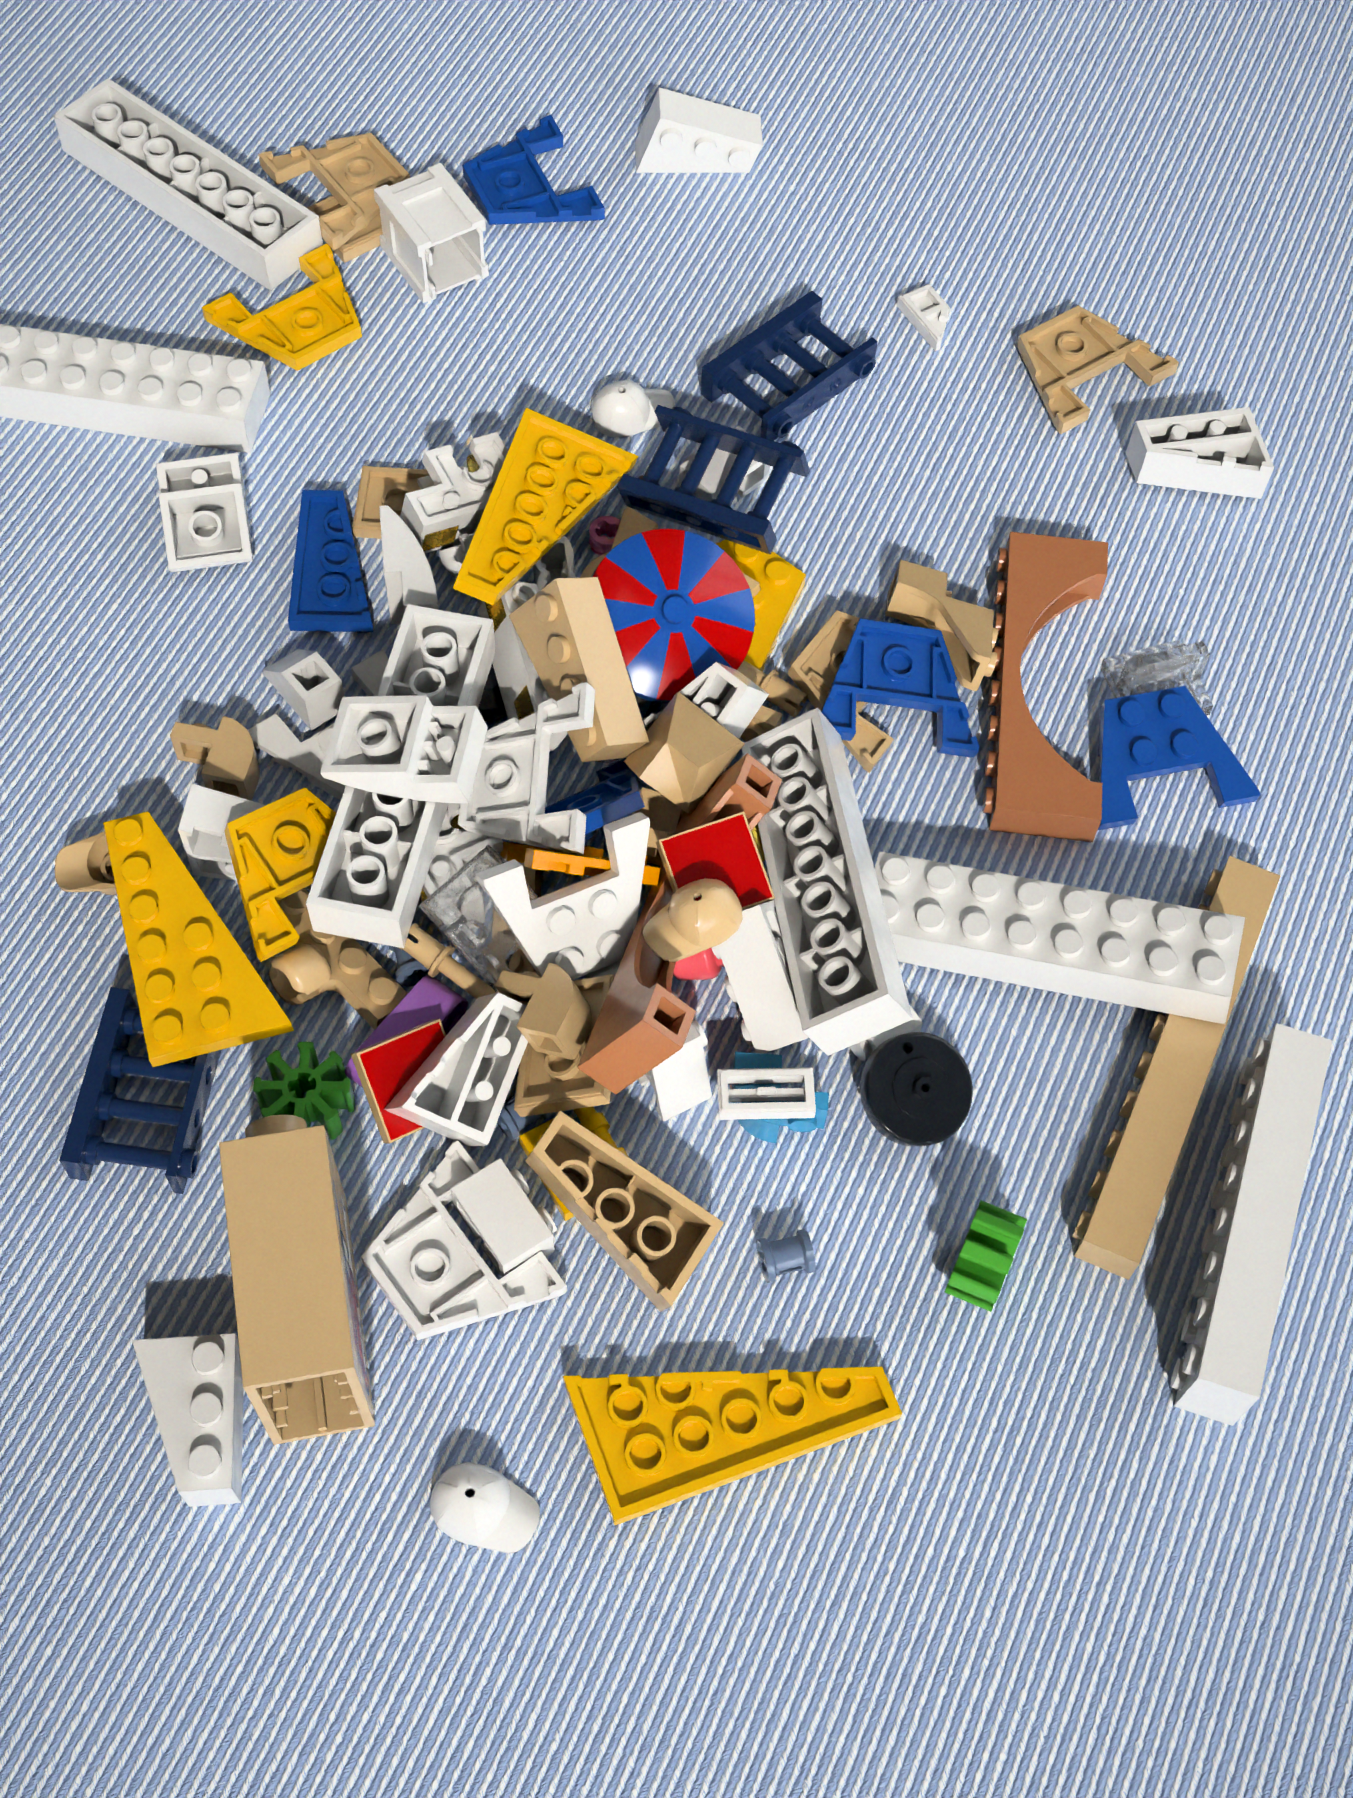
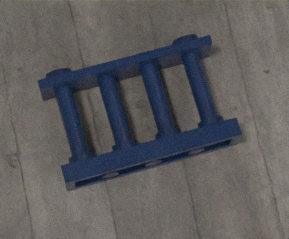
[701,291,878,441]
[617,405,810,554]
[59,987,221,1194]

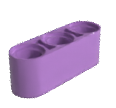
[345,975,468,1088]

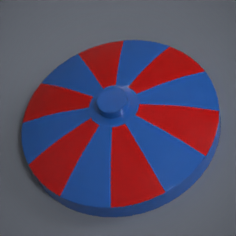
[591,529,755,703]

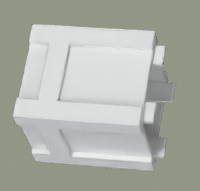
[374,163,489,303]

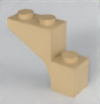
[885,559,998,691]

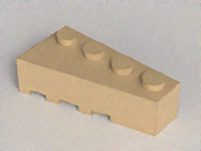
[509,577,649,762]
[525,1111,724,1312]

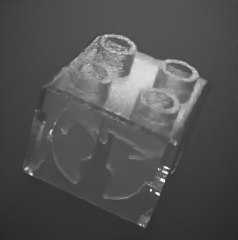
[419,844,538,992]

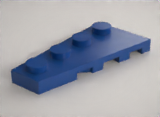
[288,490,374,632]

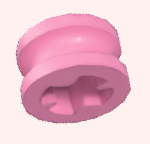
[589,516,621,556]

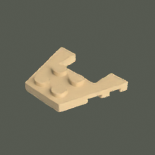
[258,133,410,250]
[1017,305,1179,435]
[788,610,894,773]

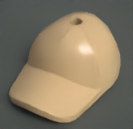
[54,831,117,895]
[643,878,743,962]

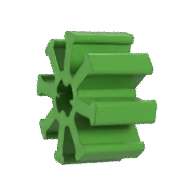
[253,1042,355,1140]
[944,1200,1027,1312]

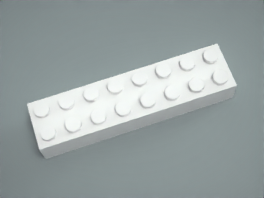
[54,78,323,291]
[0,324,271,453]
[306,604,496,948]
[741,707,913,1056]
[874,851,1245,1024]
[1170,1023,1333,1426]

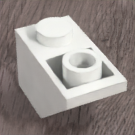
[263,649,345,731]

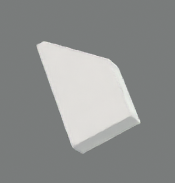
[897,284,950,351]

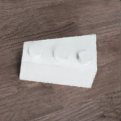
[635,87,763,173]
[1126,407,1274,499]
[625,662,769,758]
[178,783,312,890]
[711,900,809,1054]
[586,961,712,1122]
[384,992,528,1147]
[132,1333,244,1507]

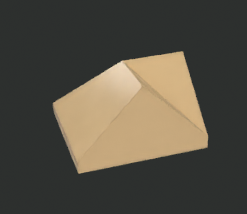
[624,692,745,815]

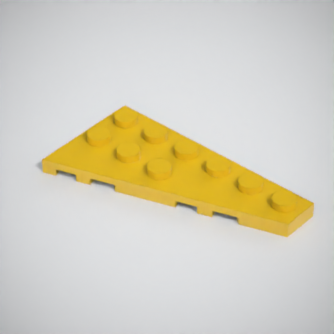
[453,408,639,605]
[103,811,294,1067]
[563,1366,902,1526]

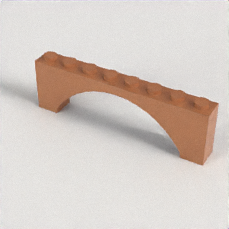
[982,532,1108,842]
[577,753,782,1095]

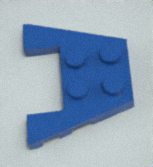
[462,115,605,225]
[821,618,979,758]
[1097,686,1261,831]
[502,758,645,842]

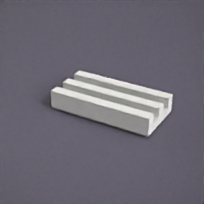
[717,1067,816,1120]

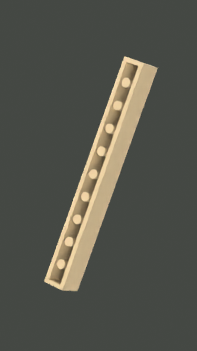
[1072,856,1281,1280]

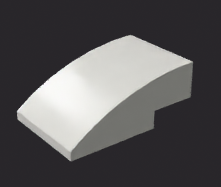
[156,453,253,573]
[379,505,439,624]
[320,695,488,804]

